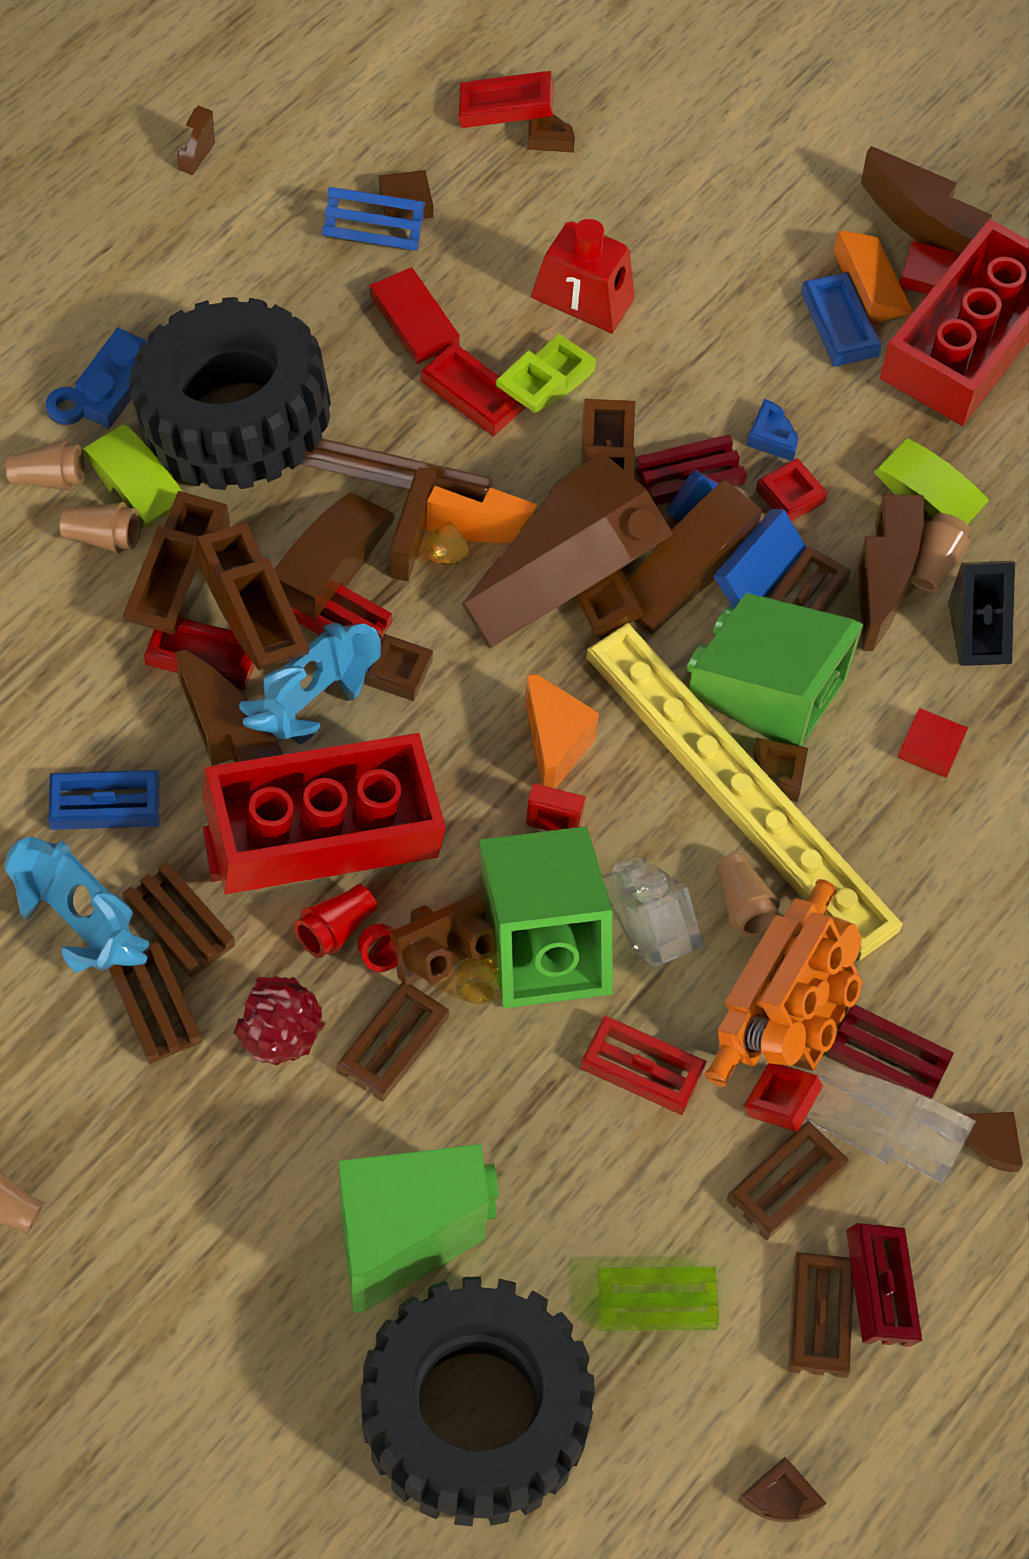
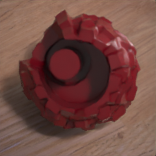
[233,976,325,1066]

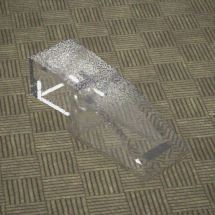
[805,1062,976,1184]

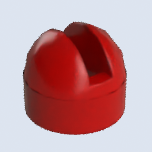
[358,923,398,972]

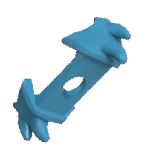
[239,623,381,745]
[4,837,149,973]

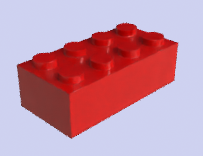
[879,218,1029,426]
[202,733,446,895]

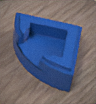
[746,398,798,461]
[666,469,719,521]

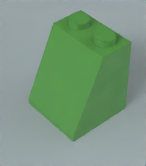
[687,593,863,746]
[479,826,613,1009]
[339,1144,498,1313]

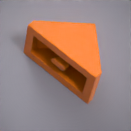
[525,674,599,789]

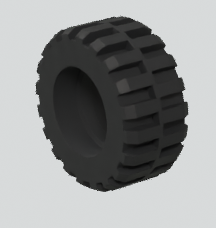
[129,297,331,490]
[361,1276,595,1527]

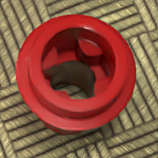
[294,884,377,958]

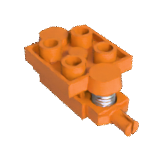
[704,879,863,1087]

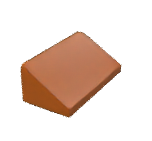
[833,230,912,324]

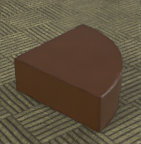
[177,105,215,175]
[527,114,575,153]
[753,737,808,802]
[954,1112,1023,1172]
[739,1457,826,1522]

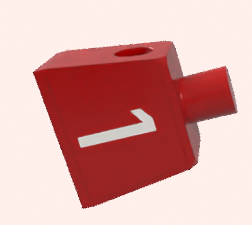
[531,219,634,334]

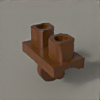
[390,894,497,986]

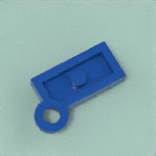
[46,327,149,429]

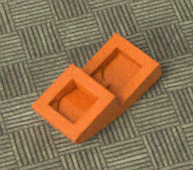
[426,486,538,543]

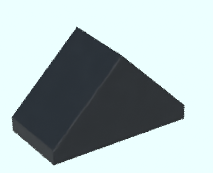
[948,561,1015,666]

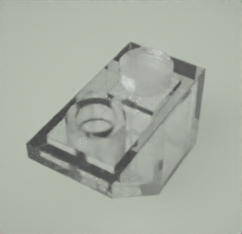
[602,858,704,967]

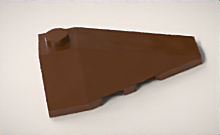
[462,452,673,648]

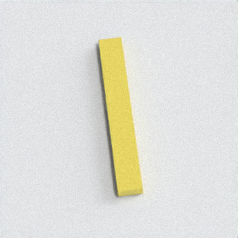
[586,623,903,961]

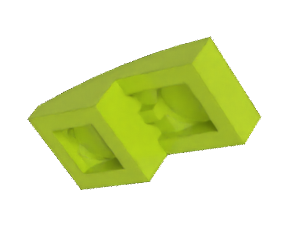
[496,333,597,413]
[82,423,183,529]
[874,438,990,525]

